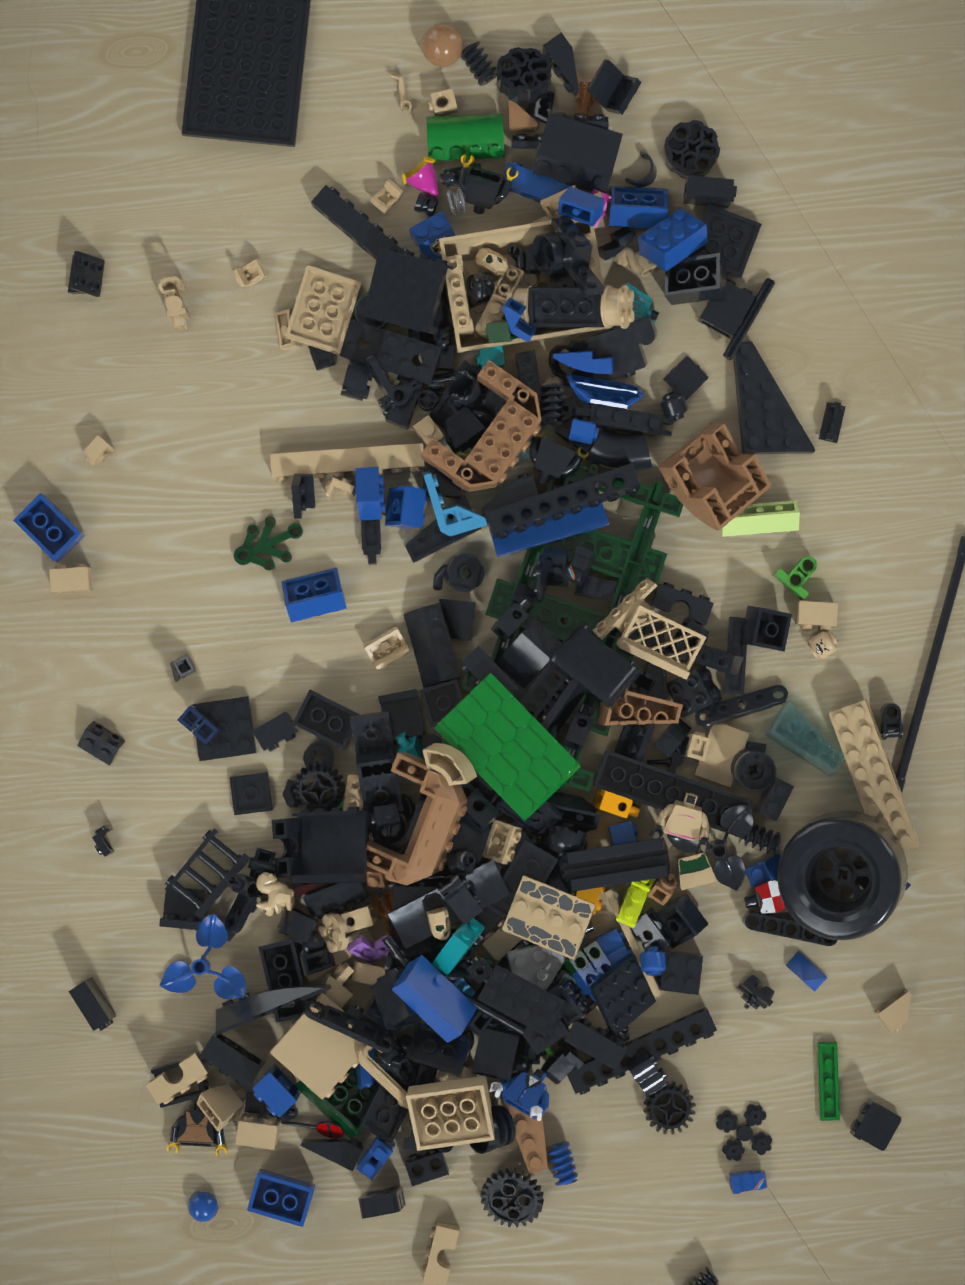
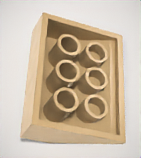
[406,1076,495,1151]

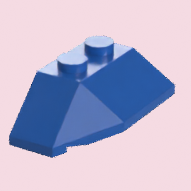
[566,374,644,409]

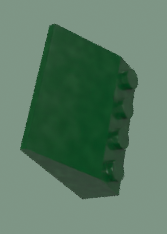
[294,1067,379,1138]

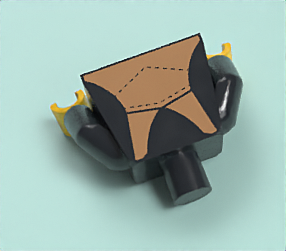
[167,1100,227,1156]

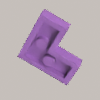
[347,934,398,964]

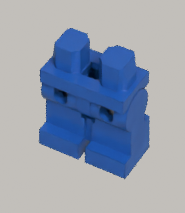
[356,1136,395,1180]

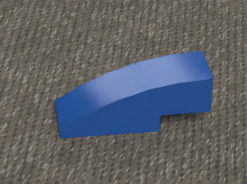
[553,350,614,374]

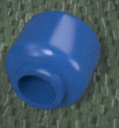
[640,947,666,976]

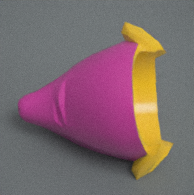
[402,157,438,198]

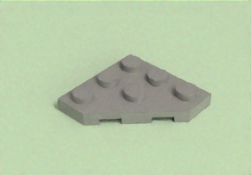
[506,944,567,990]

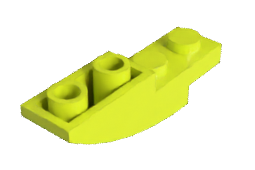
[616,879,655,928]

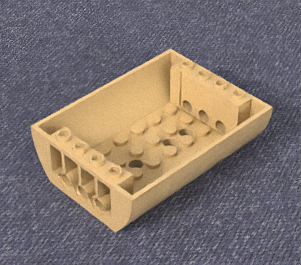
[439,219,607,353]

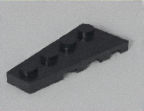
[405,494,482,563]

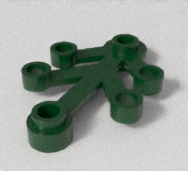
[234,516,303,571]

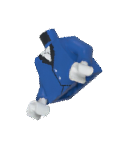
[489,1069,549,1121]

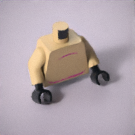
[650,793,710,852]

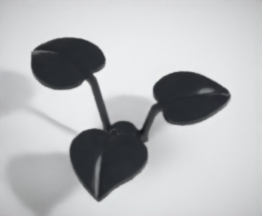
[667,805,753,891]

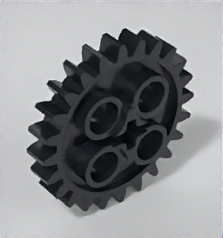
[481,1168,544,1228]

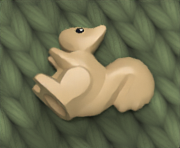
[614,246,658,277]
[256,872,294,916]

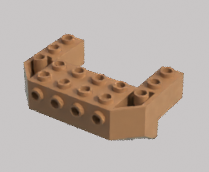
[421,360,542,492]
[367,751,467,885]

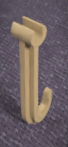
[357,1044,408,1109]

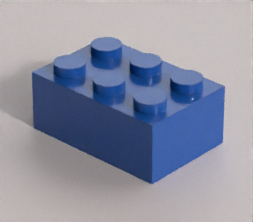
[638,208,708,271]
[13,493,85,563]
[252,1064,301,1118]
[247,1168,316,1227]

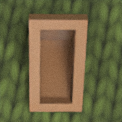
[508,100,539,133]

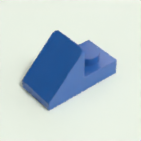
[745,854,780,887]

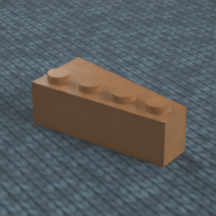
[596,691,683,726]
[503,1100,548,1174]

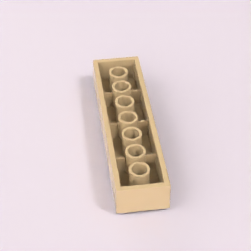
[829,699,920,852]

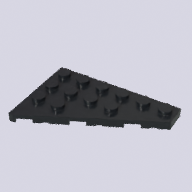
[733,342,815,454]

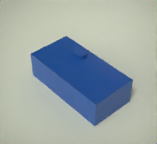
[392,955,477,1043]

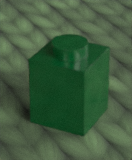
[485,319,518,344]

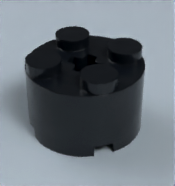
[340,358,373,401]

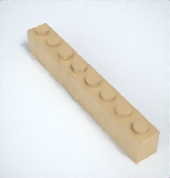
[270,443,425,482]

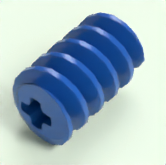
[547,1141,578,1186]

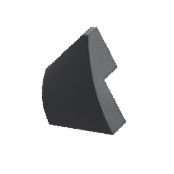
[439,599,476,641]

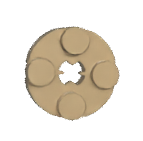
[318,913,349,953]

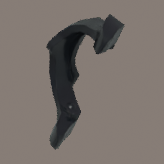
[548,340,587,387]

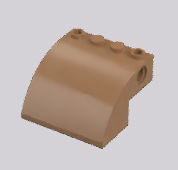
[658,423,772,531]

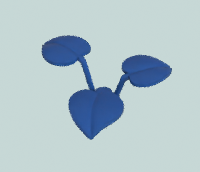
[160,914,246,1000]

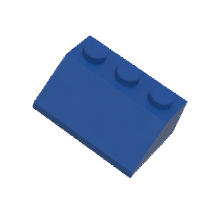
[609,186,668,229]
[281,568,347,623]

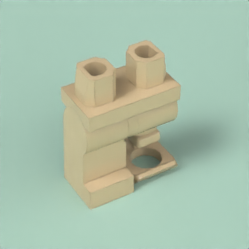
[158,276,190,331]

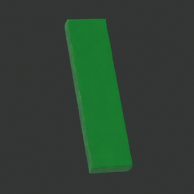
[817,1042,840,1121]

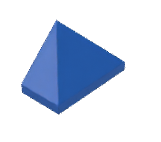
[786,951,827,992]

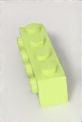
[721,500,800,537]

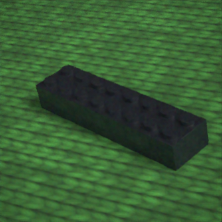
[593,750,753,838]

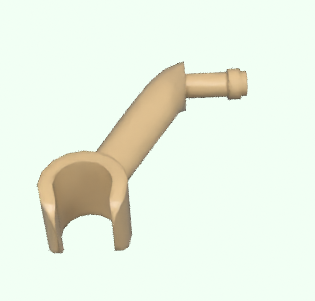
[390,74,412,113]

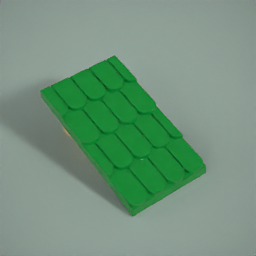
[434,673,581,821]

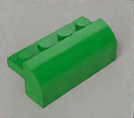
[426,113,504,162]

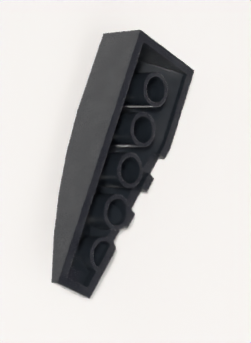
[215,984,331,1035]

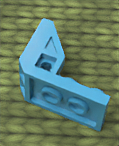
[423,471,487,536]

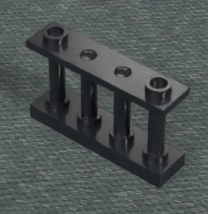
[165,828,250,919]

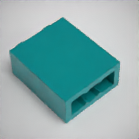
[432,918,485,976]

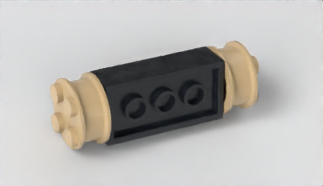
[507,285,634,329]

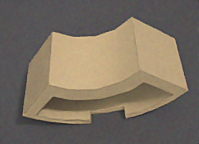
[423,743,477,786]

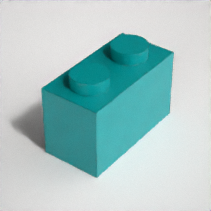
[476,346,505,369]

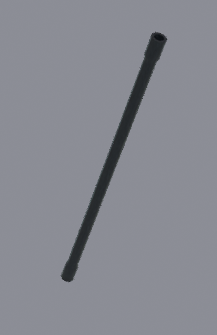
[896,536,965,792]

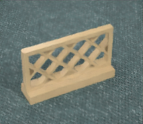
[616,604,706,680]

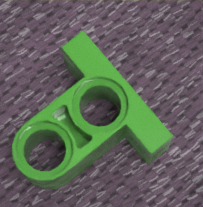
[773,556,817,600]

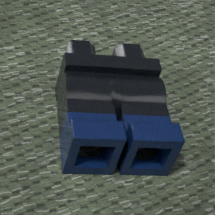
[177,705,223,745]

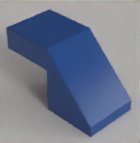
[503,298,537,343]

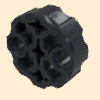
[497,47,552,103]
[663,120,720,179]

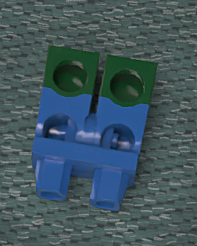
[562,941,612,1001]

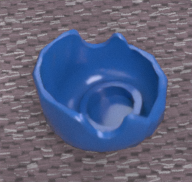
[187,1191,218,1222]

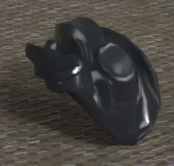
[466,272,495,303]

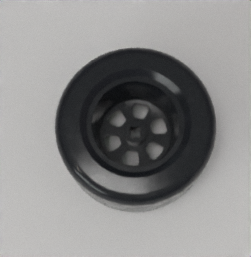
[777,810,908,940]

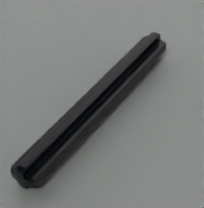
[723,278,775,360]

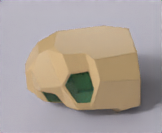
[475,248,509,276]
[426,907,451,940]

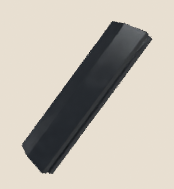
[558,837,670,892]

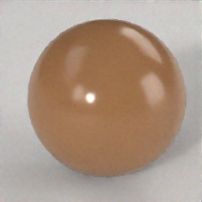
[422,24,463,67]

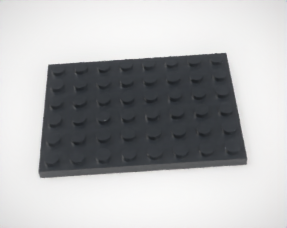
[182,0,311,147]

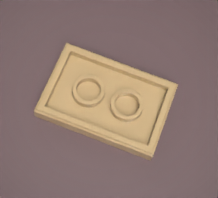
[694,723,750,788]

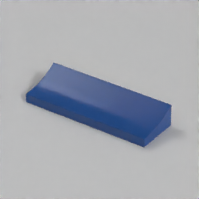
[487,488,609,558]

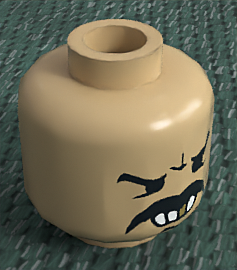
[808,631,838,659]

